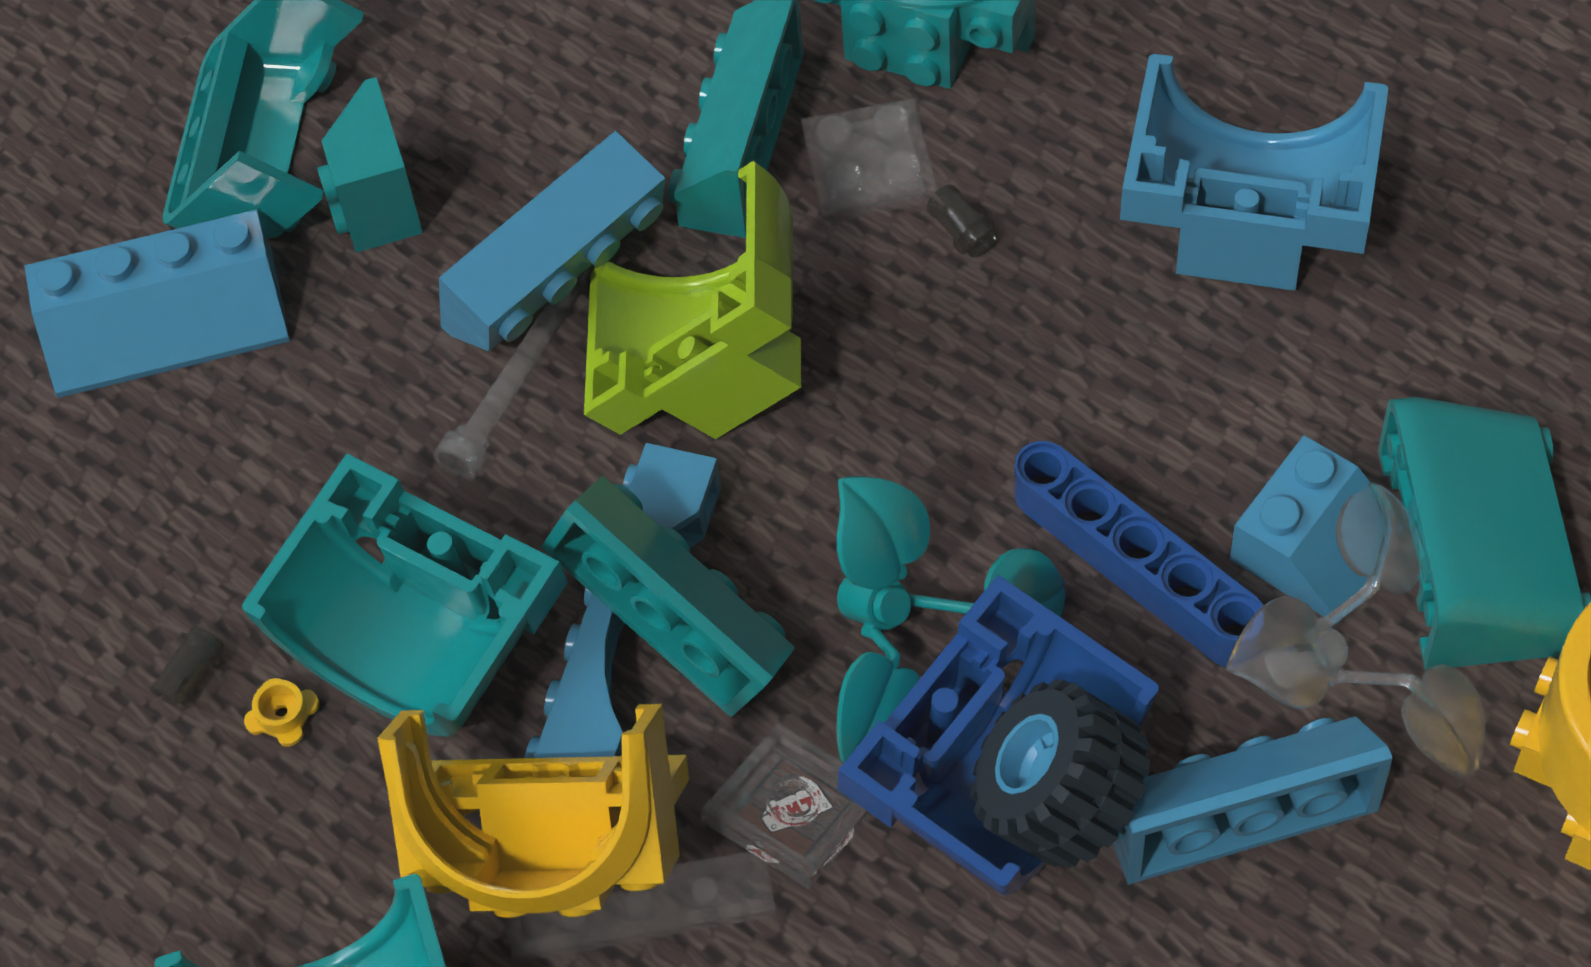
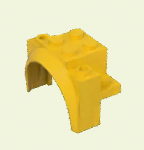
[377,704,689,918]

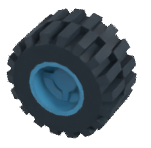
[971,680,1150,868]

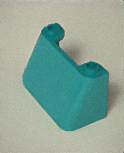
[1378,397,1591,670]

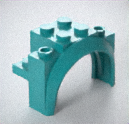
[814,0,1036,89]

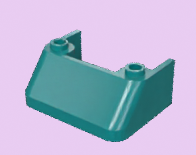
[163,0,364,238]

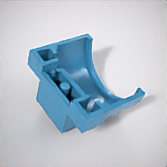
[1120,54,1389,291]

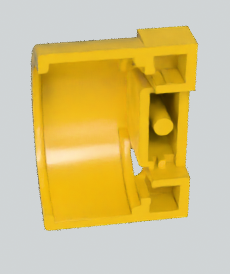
[1510,602,1591,870]

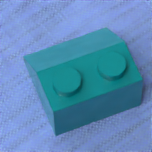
[317,77,423,253]

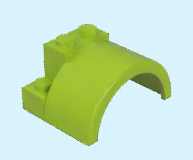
[584,161,801,439]

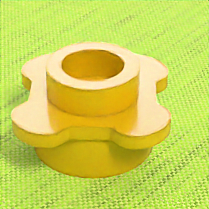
[244,678,319,747]

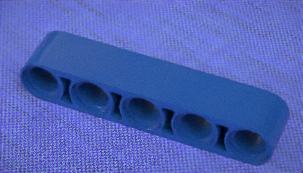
[1014,441,1267,669]

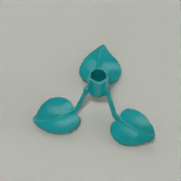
[836,476,1066,765]

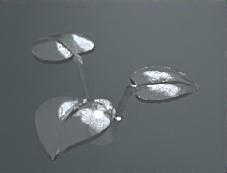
[1226,482,1485,777]

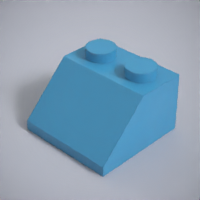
[1230,435,1406,625]

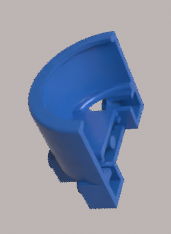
[837,575,1159,896]

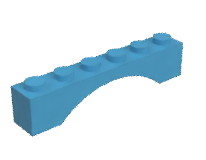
[525,443,722,758]

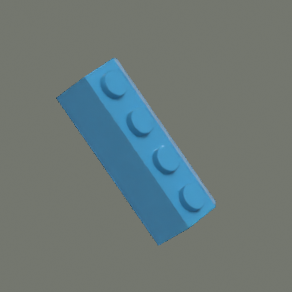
[439,131,665,351]
[24,209,290,398]
[1113,716,1393,885]

